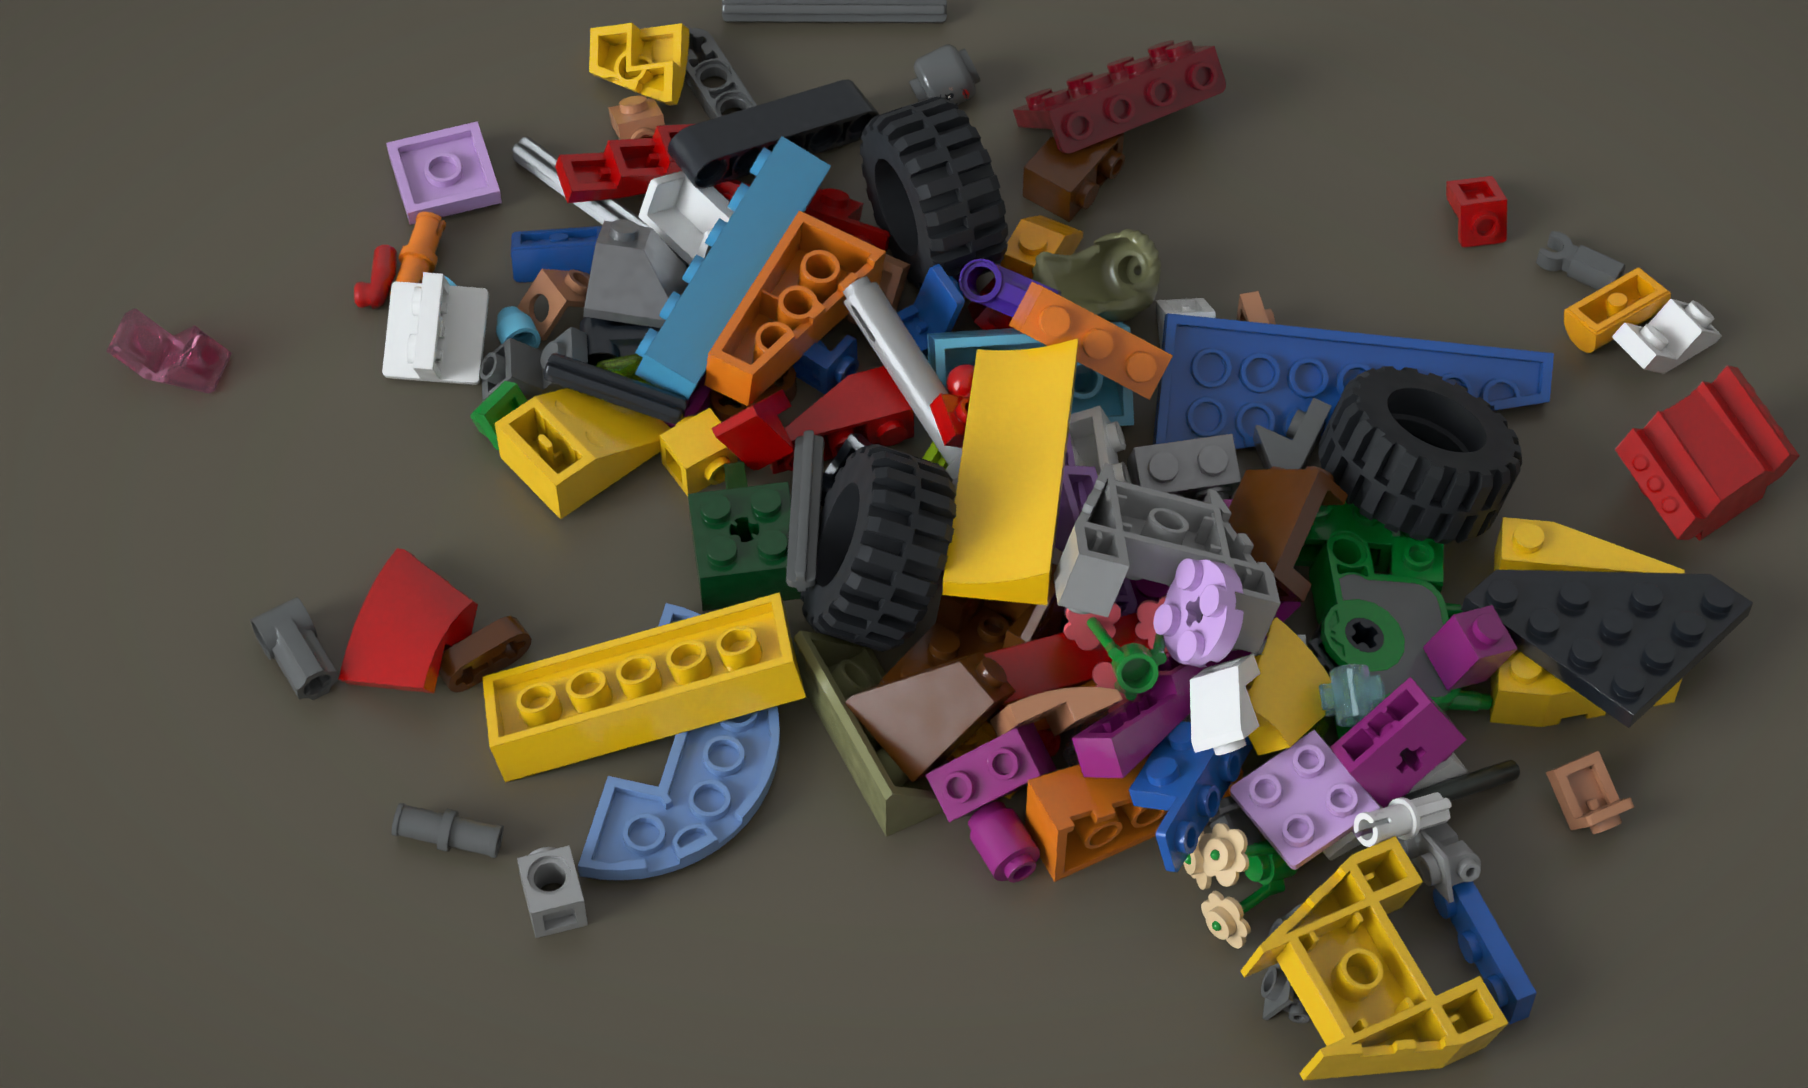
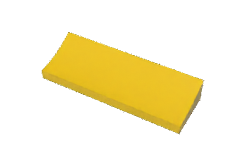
[942,338,1078,605]
[482,592,806,783]

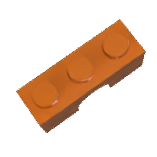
[1009,282,1173,400]

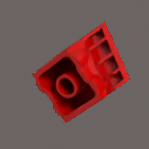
[1615,365,1800,541]

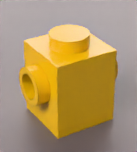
[659,408,738,496]

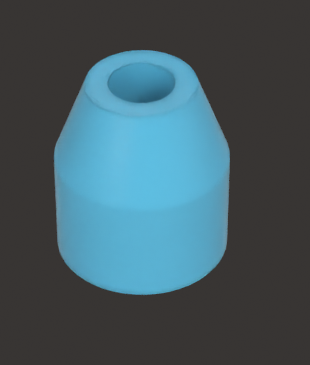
[496,306,541,349]

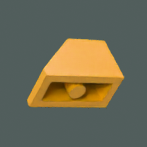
[1000,215,1083,279]

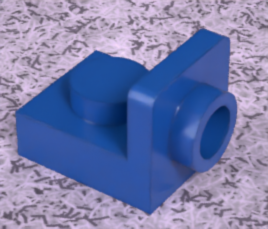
[792,334,859,394]

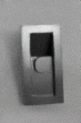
[1253,398,1332,469]

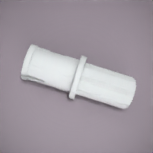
[1354,792,1452,847]

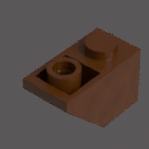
[1023,133,1125,222]

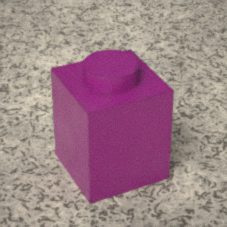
[1423,605,1518,691]

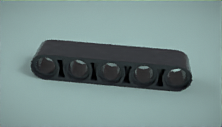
[668,79,879,189]

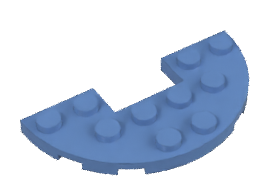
[578,603,780,880]

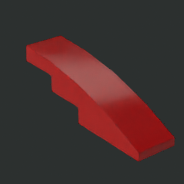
[555,124,694,203]

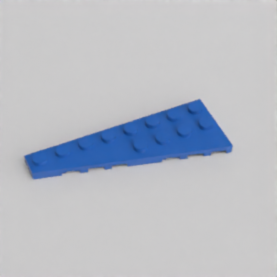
[1153,313,1554,449]

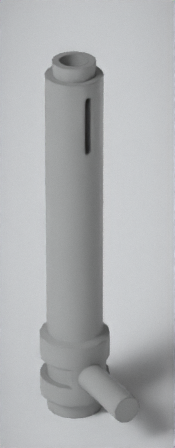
[843,276,962,501]

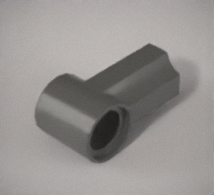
[250,597,338,700]

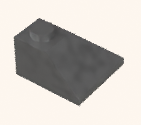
[583,220,689,328]

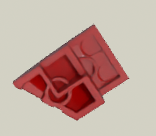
[338,548,478,693]

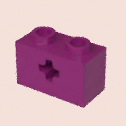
[1330,677,1467,808]
[925,723,1057,822]

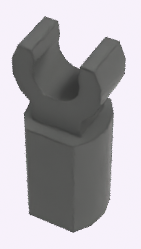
[1536,231,1625,290]

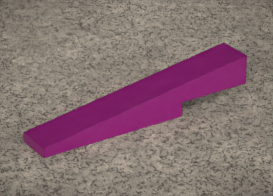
[1072,601,1301,778]

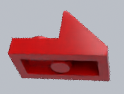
[711,389,794,471]

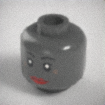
[909,44,981,105]

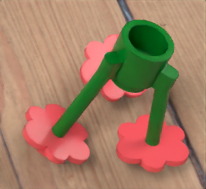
[1064,596,1168,713]

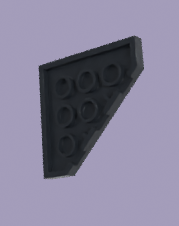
[1461,569,1753,728]

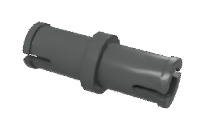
[392,803,504,858]

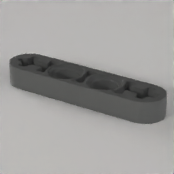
[684,28,757,120]

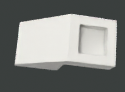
[1612,299,1722,374]
[1190,654,1260,755]

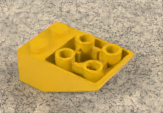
[495,388,671,519]

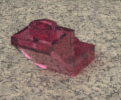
[107,308,232,393]

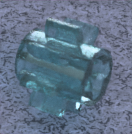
[1319,664,1386,727]

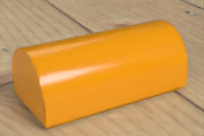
[1564,267,1671,353]

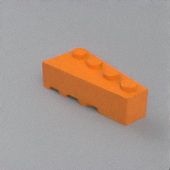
[705,211,886,406]
[1025,749,1243,882]

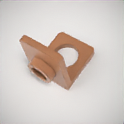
[517,269,590,341]

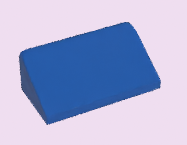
[511,226,602,283]

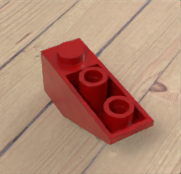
[771,366,914,474]

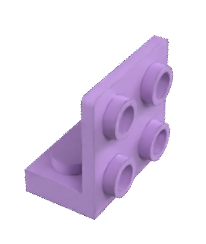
[1230,730,1380,870]

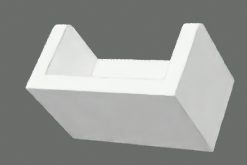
[638,171,734,265]

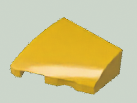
[589,23,689,106]
[1246,617,1342,755]

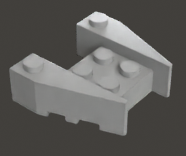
[1054,463,1280,654]

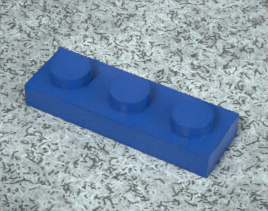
[1433,881,1537,1024]

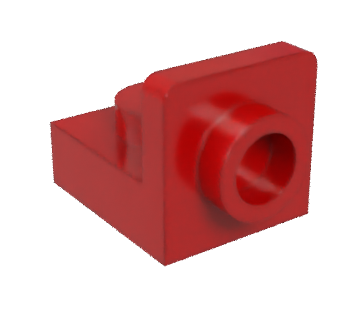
[1446,176,1507,247]

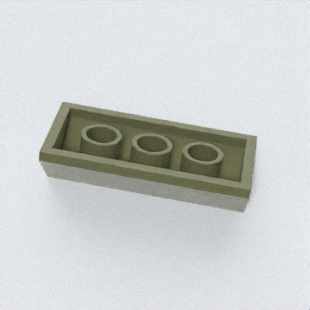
[794,630,944,837]

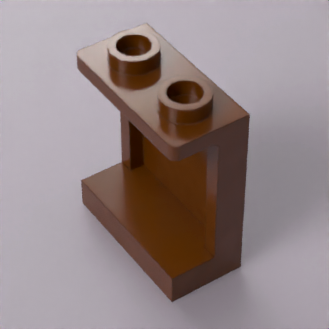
[1228,466,1348,602]

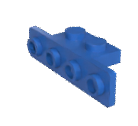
[1129,721,1253,872]

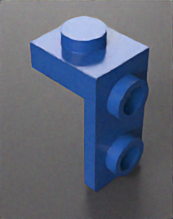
[897,264,965,356]

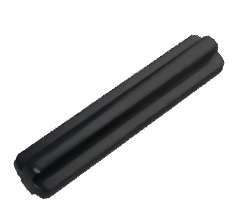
[544,353,688,425]

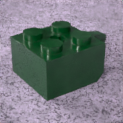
[688,462,801,611]

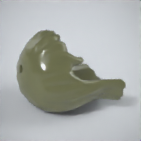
[1032,229,1161,322]

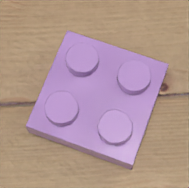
[386,121,502,225]

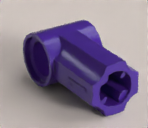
[959,258,1062,318]

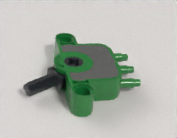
[1307,529,1493,740]

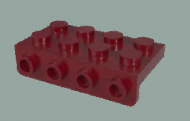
[1013,40,1226,154]

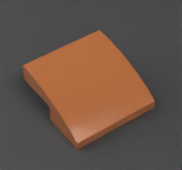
[990,687,1123,737]

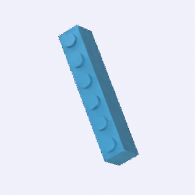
[635,136,831,400]

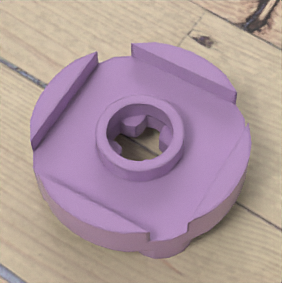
[1153,558,1244,667]

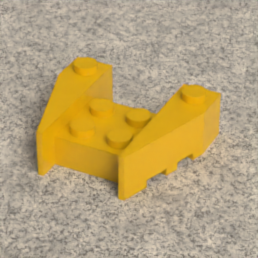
[1490,517,1685,727]
[1240,836,1508,1081]

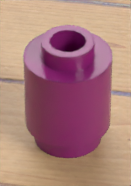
[968,801,1040,883]

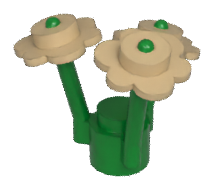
[1183,823,1298,949]

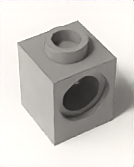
[517,845,588,938]

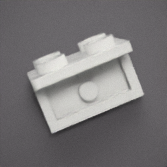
[382,272,489,385]

